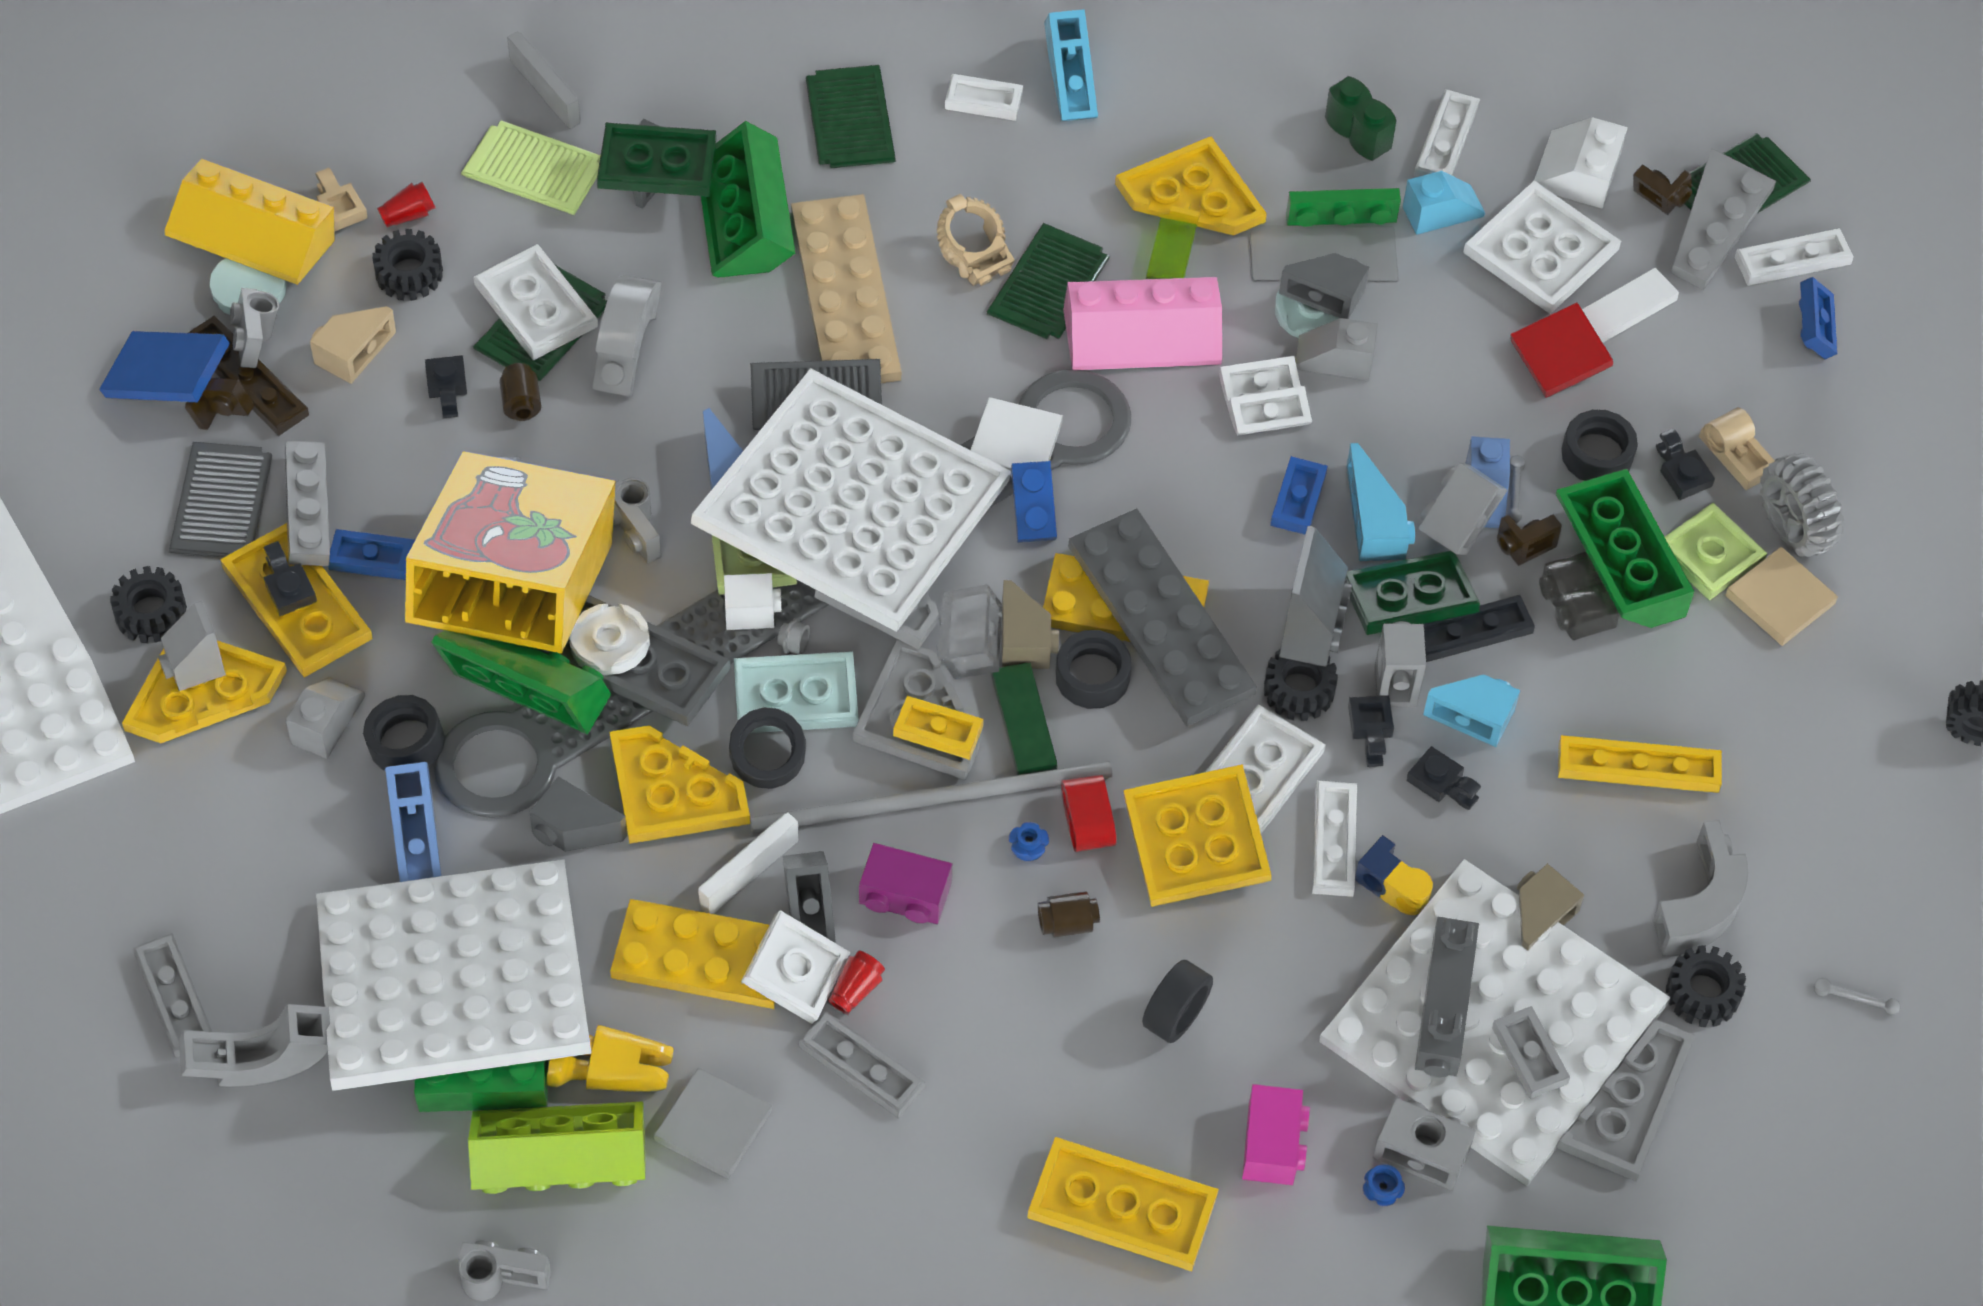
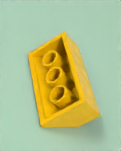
[165,158,335,285]

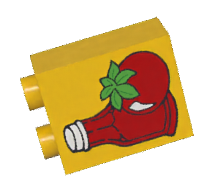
[405,451,616,653]

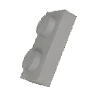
[1492,1006,1570,1099]

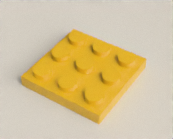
[1123,764,1272,907]

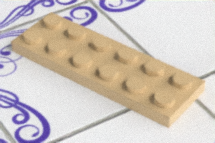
[791,194,902,383]

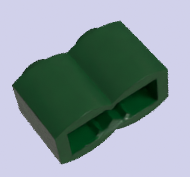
[1325,76,1397,161]

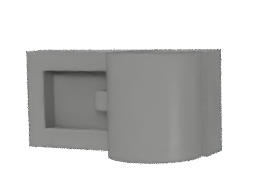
[230,288,279,368]
[613,478,661,564]
[458,1240,551,1301]

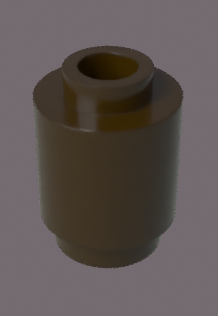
[499,363,542,421]
[1037,891,1100,938]

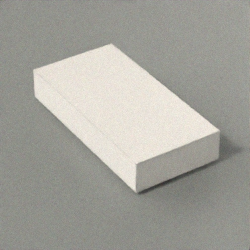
[945,74,1023,121]

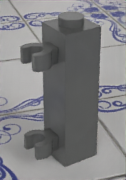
[1415,916,1479,1078]

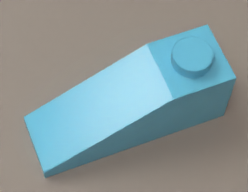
[1044,9,1098,121]
[1346,443,1415,561]

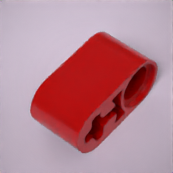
[1061,775,1116,852]

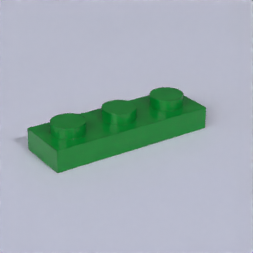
[1286,188,1401,227]

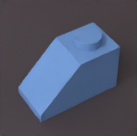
[1465,436,1510,528]

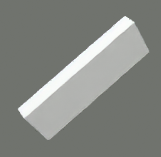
[1414,89,1480,177]
[1734,228,1854,286]
[1582,268,1679,342]
[1312,780,1357,897]
[698,813,798,914]

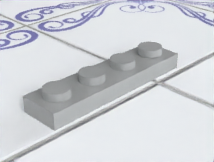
[285,441,330,566]

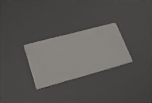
[1250,225,1399,281]

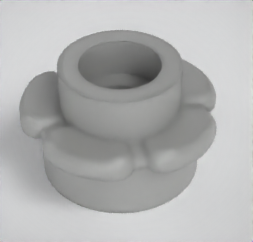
[778,618,810,655]

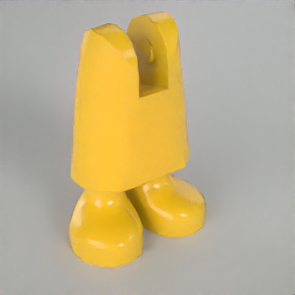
[547,1025,674,1092]

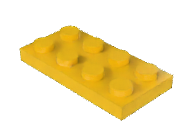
[220,523,373,678]
[1043,553,1209,642]
[610,899,776,1009]
[1027,1137,1219,1271]

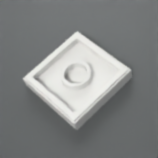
[971,397,1063,476]
[741,910,850,1024]

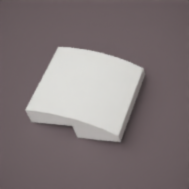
[1219,356,1312,436]

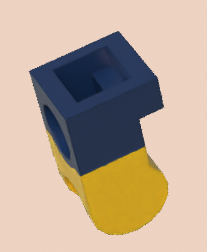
[1355,835,1433,915]

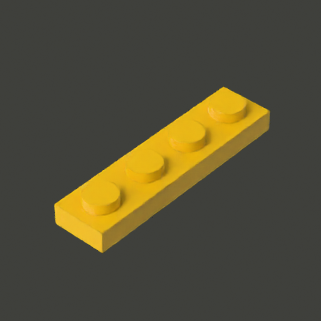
[1558,735,1722,793]

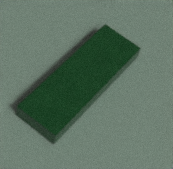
[991,662,1058,775]

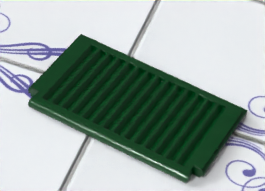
[805,65,896,168]
[1685,133,1811,213]
[987,223,1110,339]
[473,264,608,381]

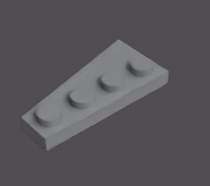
[1671,148,1776,290]
[1556,1019,1695,1182]

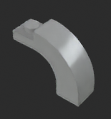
[592,275,662,396]
[1653,820,1748,957]
[179,1004,330,1087]

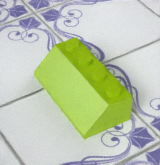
[468,1101,646,1194]

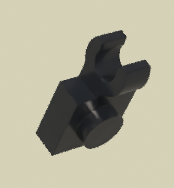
[425,355,467,418]
[1655,428,1715,500]
[263,541,317,616]
[1348,695,1394,767]
[1407,746,1481,810]

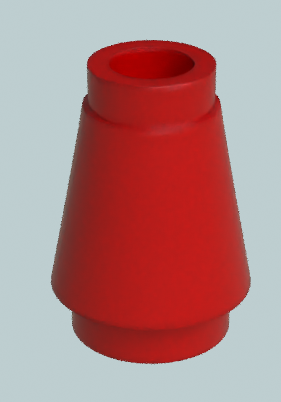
[377,182,435,228]
[828,950,885,1015]

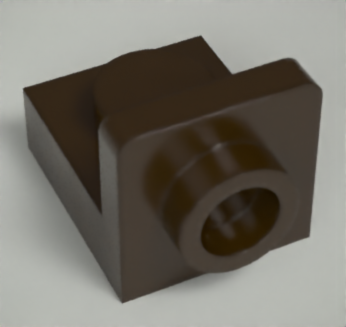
[1633,164,1692,215]
[185,378,255,430]
[1497,514,1562,566]

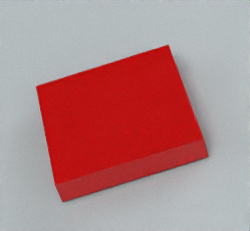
[1510,302,1613,398]

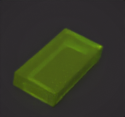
[1146,217,1197,279]

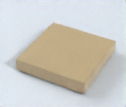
[1725,547,1838,646]

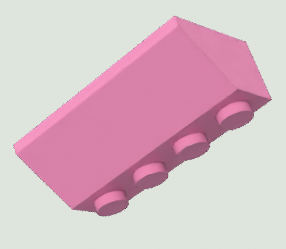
[1063,277,1222,370]

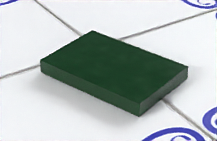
[597,122,717,197]
[1345,550,1480,635]

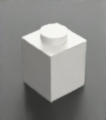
[724,573,781,630]

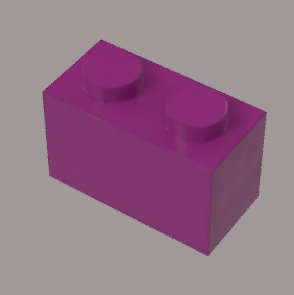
[859,842,953,925]

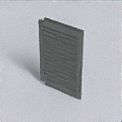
[750,359,882,430]
[169,442,272,557]

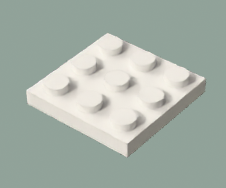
[1463,181,1621,314]

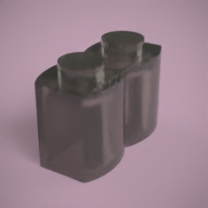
[1539,552,1619,640]

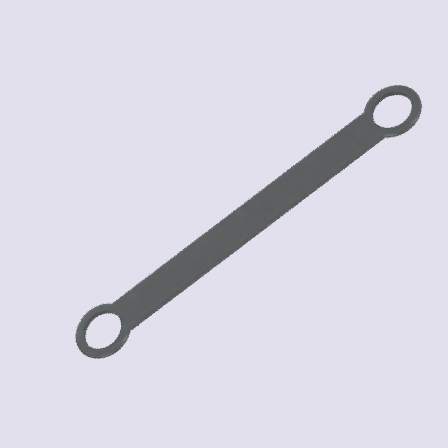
[435,369,1131,817]

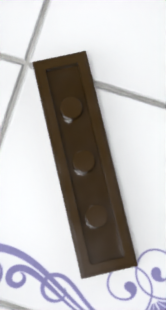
[188,315,309,436]

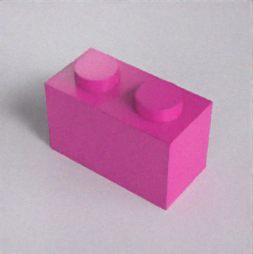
[1242,1084,1310,1185]

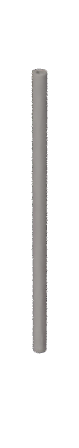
[750,761,1112,833]

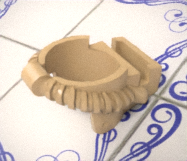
[937,194,1015,286]

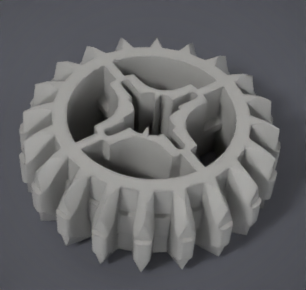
[1760,453,1844,557]

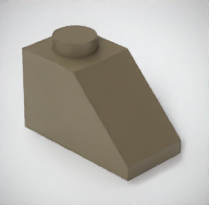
[1002,580,1059,669]
[1517,863,1584,951]

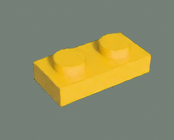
[893,696,983,760]

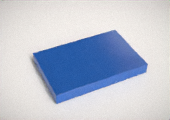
[99,331,230,402]

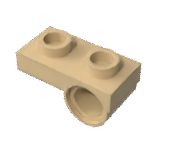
[1699,407,1775,490]

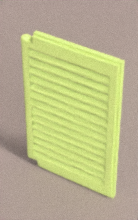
[461,120,601,215]

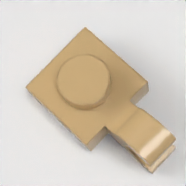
[315,168,367,232]

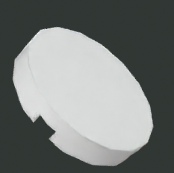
[569,603,650,675]

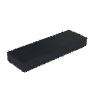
[1423,595,1535,662]

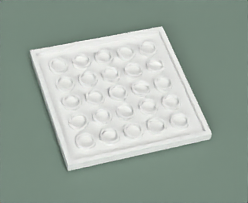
[691,368,1011,632]
[316,859,591,1091]
[1319,859,1670,1186]

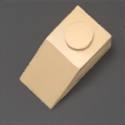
[310,306,396,384]

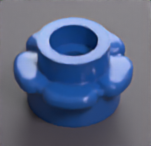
[1009,822,1049,861]
[1362,1164,1405,1206]

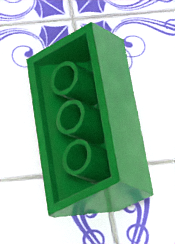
[701,120,796,278]
[1556,469,1694,628]
[431,630,611,735]
[1482,1225,1667,1306]

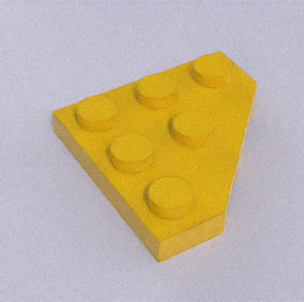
[1115,136,1267,236]
[122,640,287,743]
[609,725,750,844]

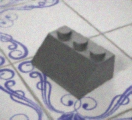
[1279,526,1352,667]

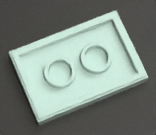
[734,651,859,733]

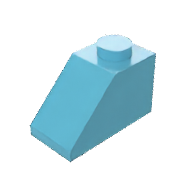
[1403,171,1485,235]
[1423,674,1520,747]

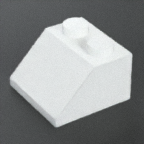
[1534,117,1628,209]

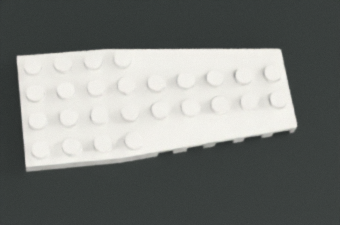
[0,498,135,814]

